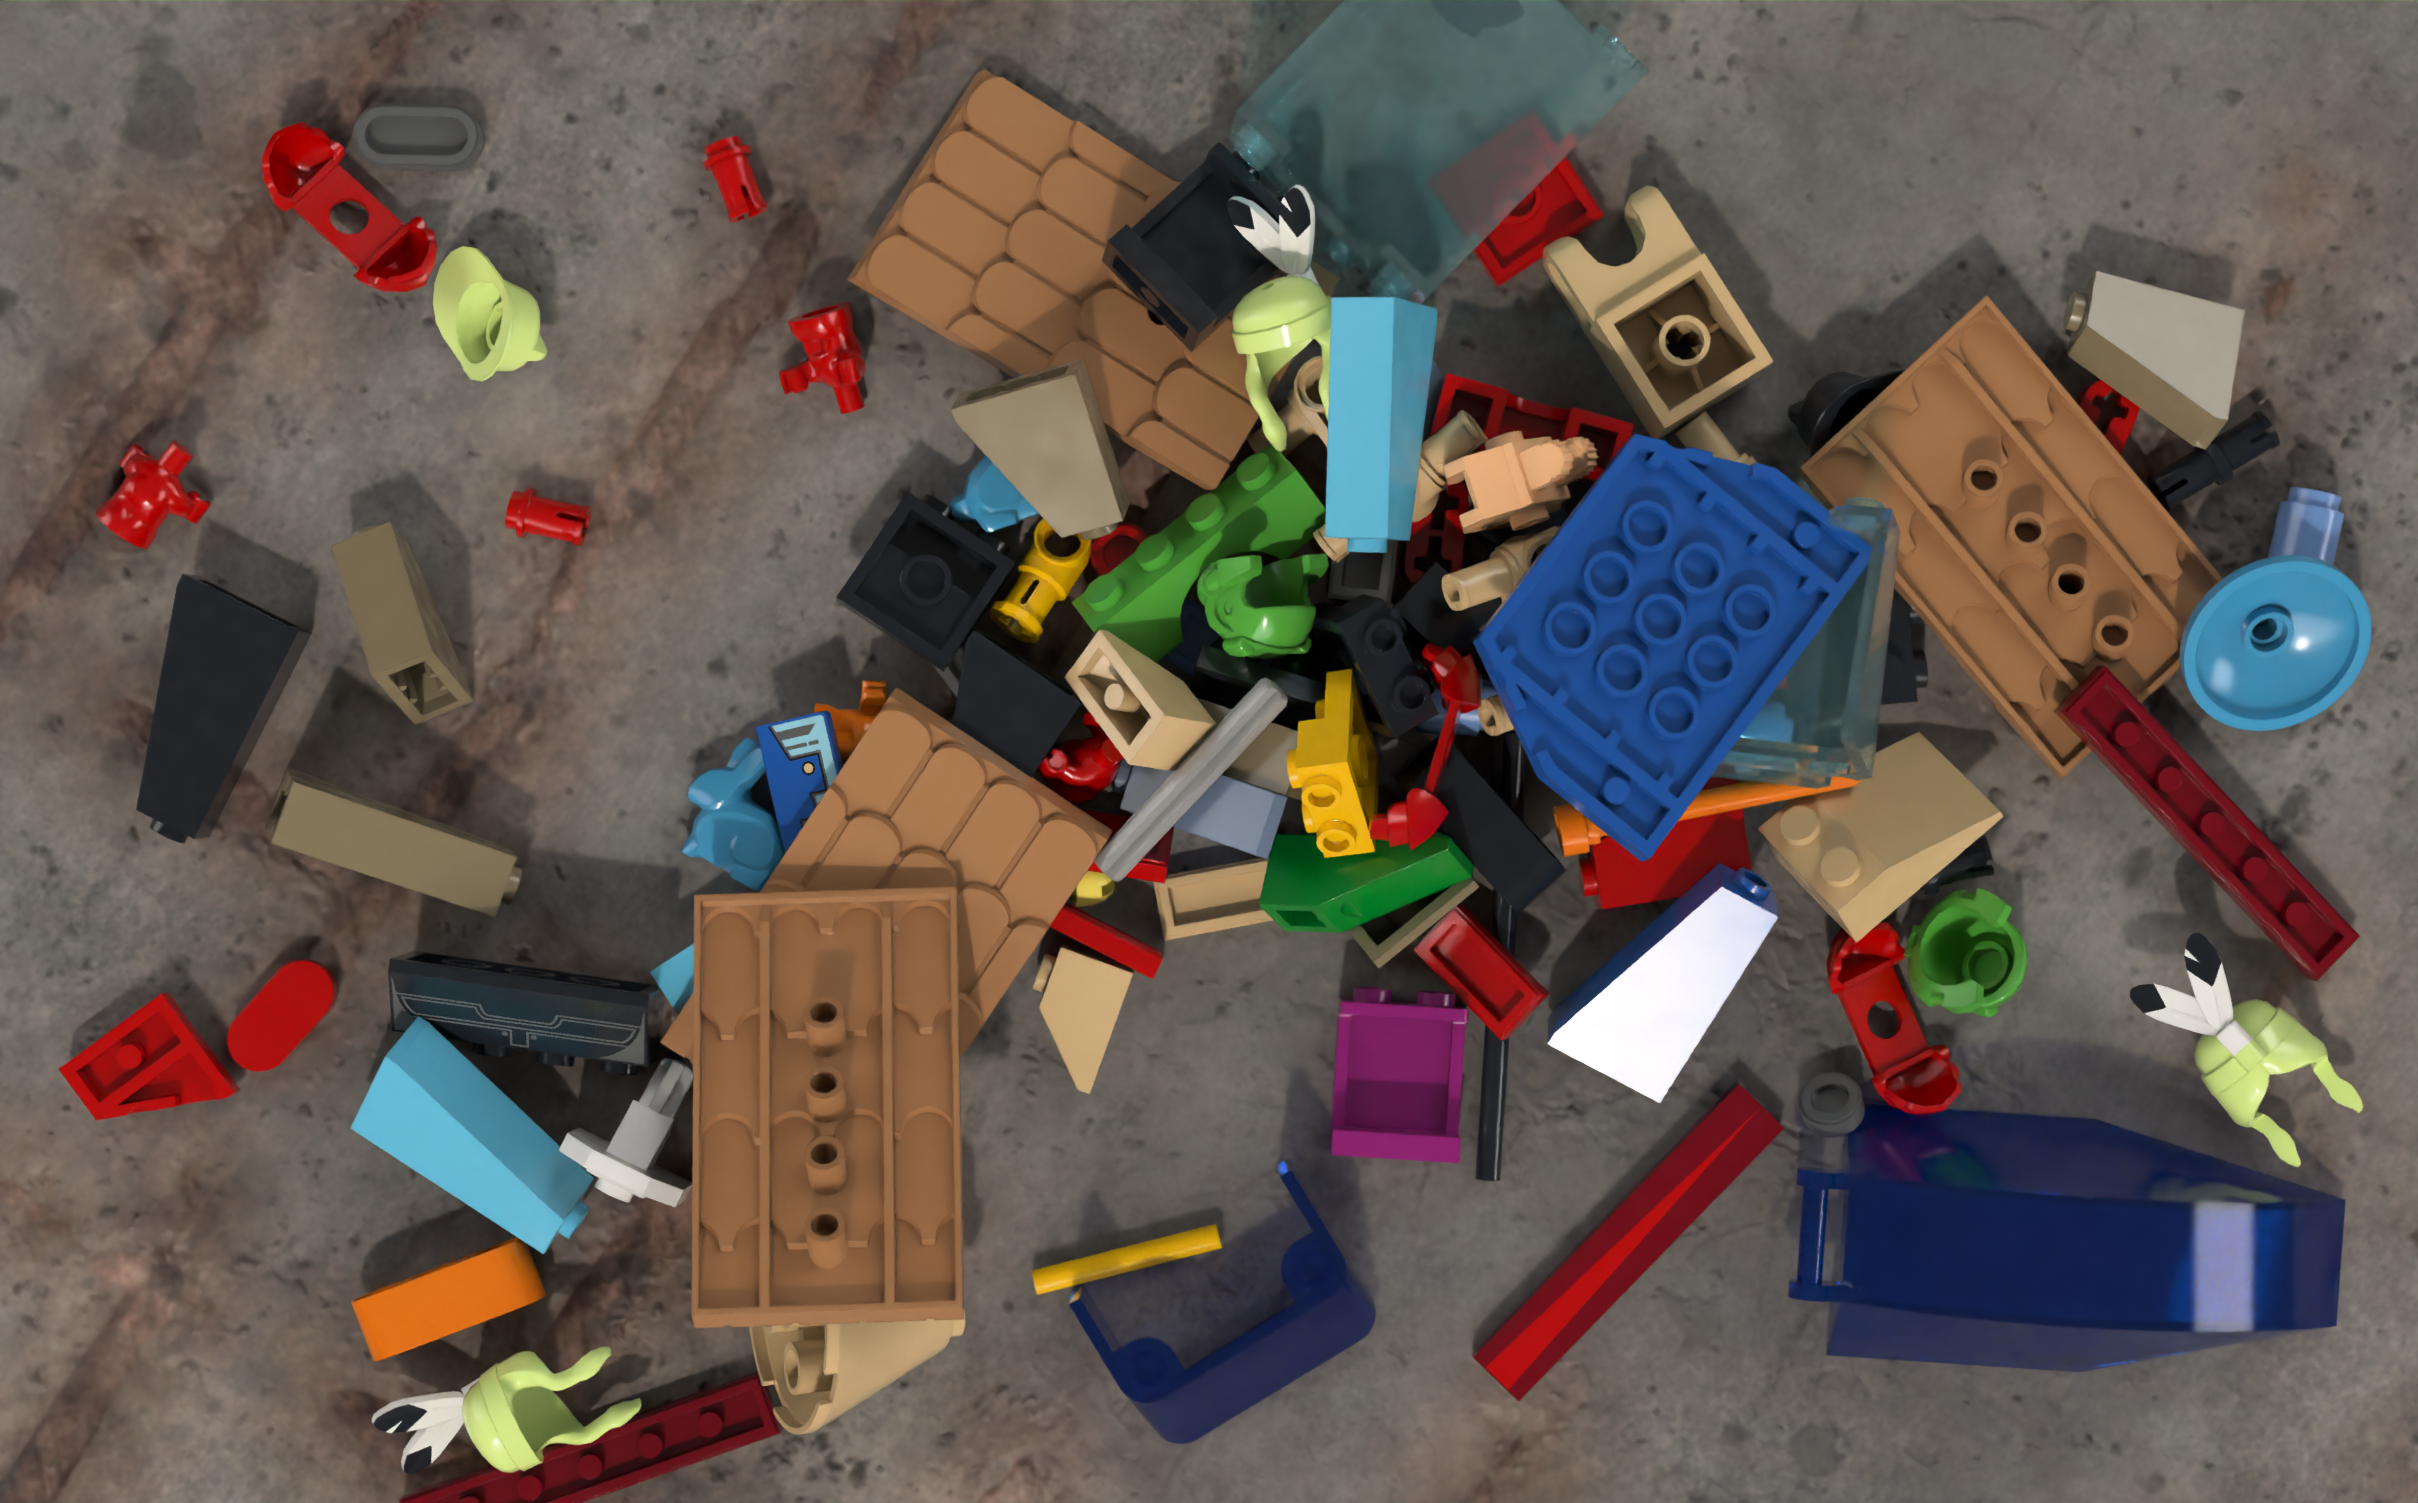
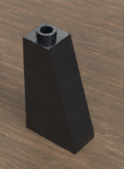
[136,574,312,844]

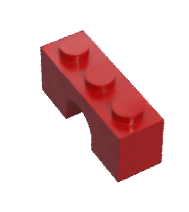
[1426,373,1634,486]

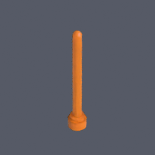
[1553,761,1863,857]

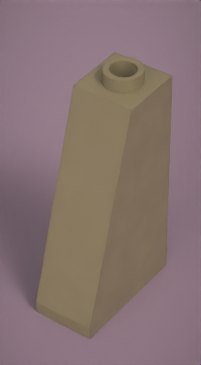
[265,767,522,917]

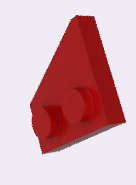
[58,992,240,1121]

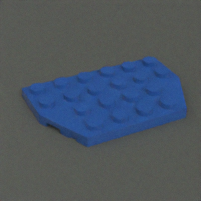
[1473,434,1877,862]

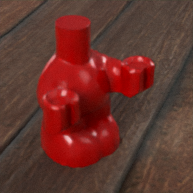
[778,302,866,414]
[96,440,211,549]
[1038,711,1123,804]

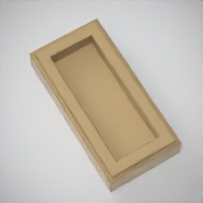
[1154,855,1273,941]

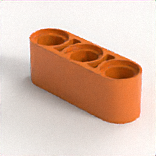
[351,1237,547,1362]

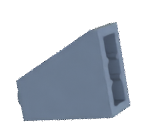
[1112,758,1288,859]

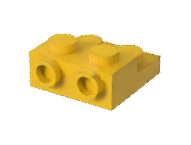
[1287,669,1380,858]

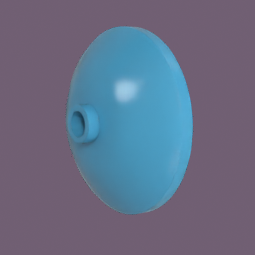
[2180,555,2372,731]

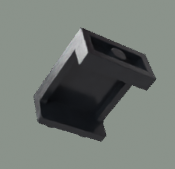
[1102,142,1284,352]

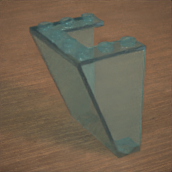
[1228,0,1649,305]

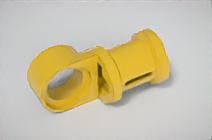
[989,518,1091,643]

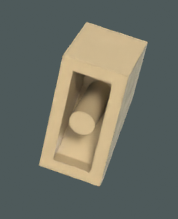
[1064,629,1217,771]
[1032,944,1134,1094]

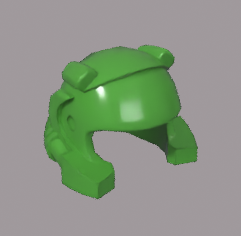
[1197,553,1328,659]
[1904,888,2028,1018]

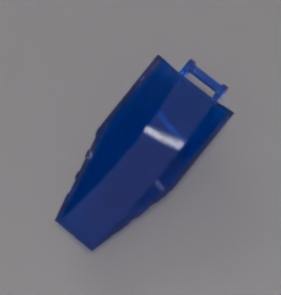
[1788,1102,2346,1372]

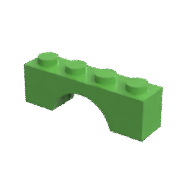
[1072,444,1326,663]

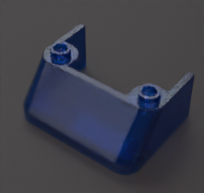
[1069,1159,1376,1444]

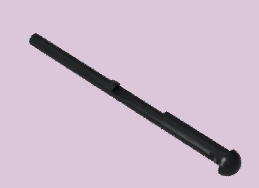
[1475,729,1528,1181]

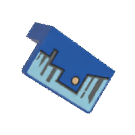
[756,711,843,852]

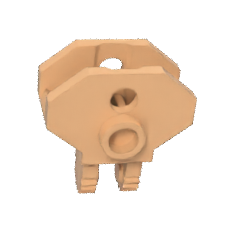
[1443,431,1599,534]

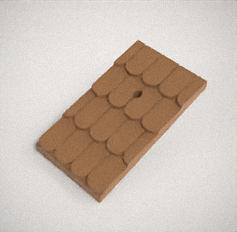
[847,70,1341,490]
[1799,295,2223,782]
[660,687,1113,1064]
[692,886,964,1328]

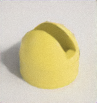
[1070,871,1115,907]

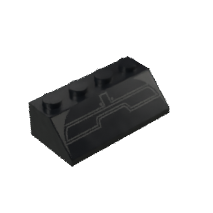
[388,951,665,1075]

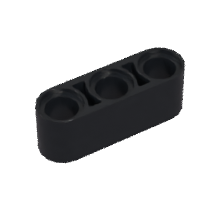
[1395,735,1567,914]

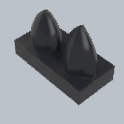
[1190,635,1326,731]

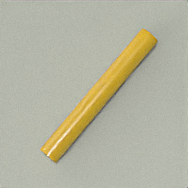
[1031,1224,1222,1295]

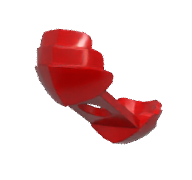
[261,122,437,292]
[1369,642,1481,851]
[1826,923,1962,1115]

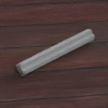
[1095,678,1288,882]

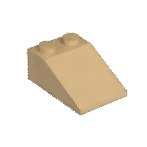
[1758,732,2003,943]

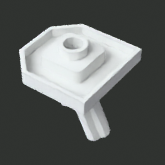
[559,1058,693,1207]

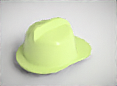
[433,246,548,382]

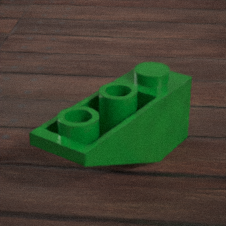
[1259,829,1474,933]

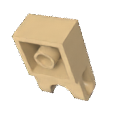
[1543,185,1774,439]

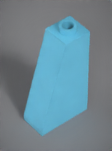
[1325,297,1438,553]
[350,1016,594,1254]

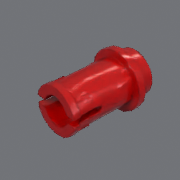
[703,136,768,223]
[505,487,591,546]

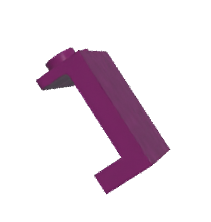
[1329,986,1469,1163]

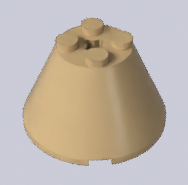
[749,1311,965,1434]

